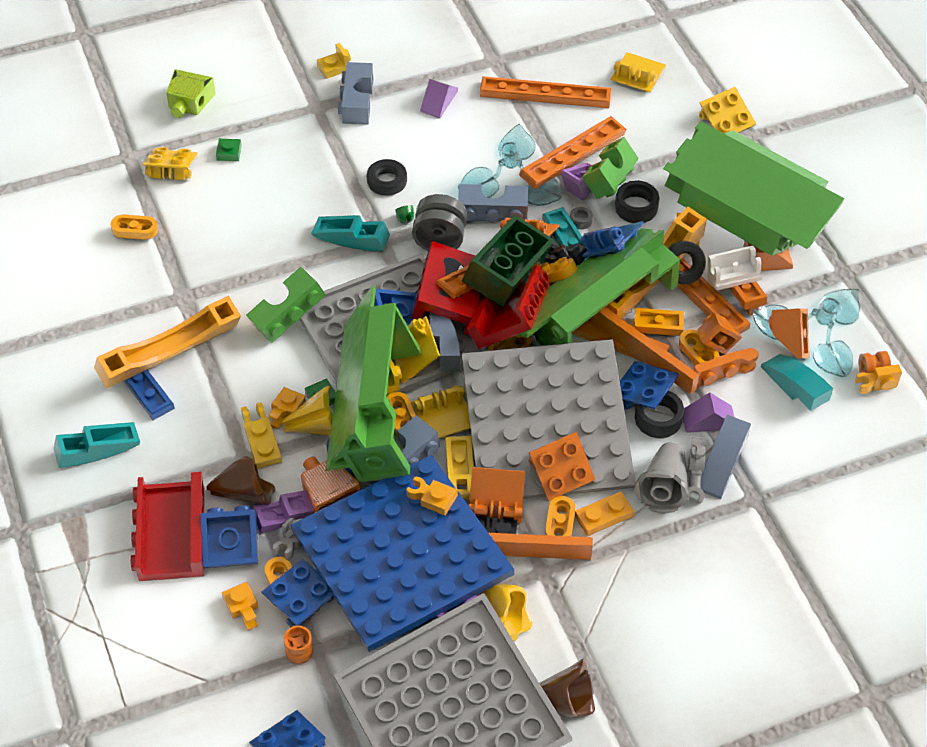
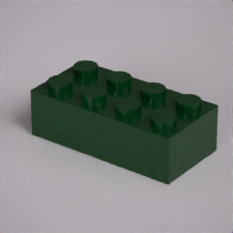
[462,215,555,307]

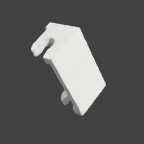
[707,246,762,290]

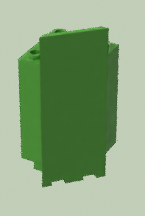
[663,121,845,256]
[518,228,680,346]
[325,284,421,482]

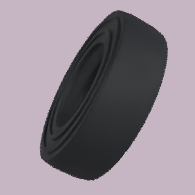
[366,159,407,196]
[668,241,706,284]

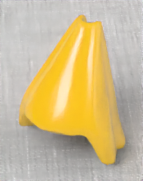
[281,386,333,435]
[480,584,533,641]

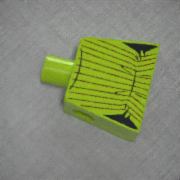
[166,69,216,118]

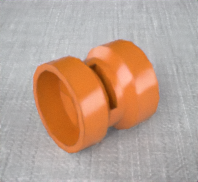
[858,351,891,373]
[283,625,313,664]

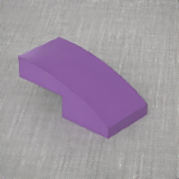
[253,490,314,533]

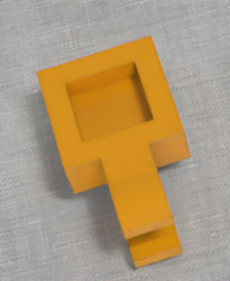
[855,364,902,394]
[269,387,306,429]
[221,581,258,630]

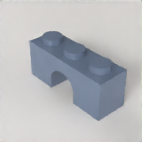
[338,62,374,124]
[458,184,528,221]
[368,415,440,485]

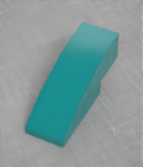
[311,215,390,251]
[761,353,833,411]
[53,422,140,468]

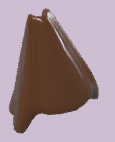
[206,456,276,505]
[539,659,595,718]

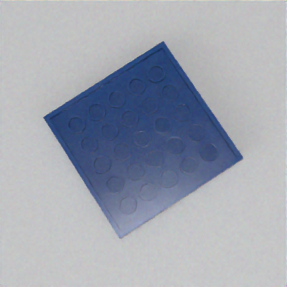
[291,455,515,652]

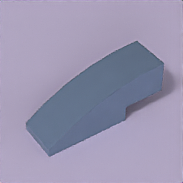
[429,312,460,371]
[700,415,751,499]

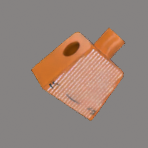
[301,456,360,514]

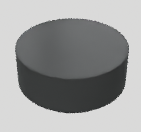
[570,207,593,230]

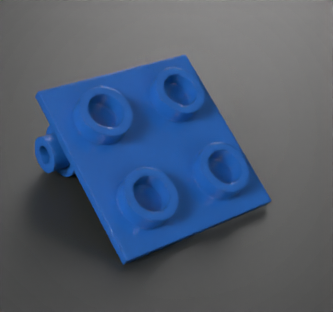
[581,221,644,257]
[620,361,679,410]
[261,559,333,627]
[249,710,326,747]

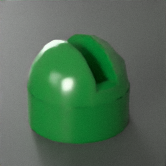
[395,205,414,223]

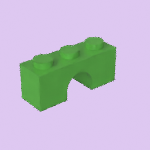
[582,137,639,199]
[246,267,326,343]

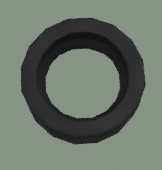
[615,180,660,223]
[634,390,684,438]

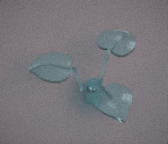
[458,123,563,206]
[753,289,860,377]

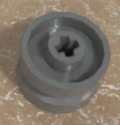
[412,194,467,251]

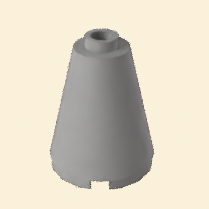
[635,442,688,513]

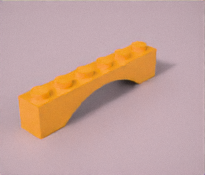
[605,207,707,319]
[94,296,241,389]

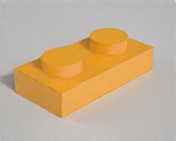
[634,308,684,336]
[575,491,634,536]

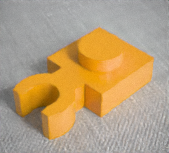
[406,477,458,516]

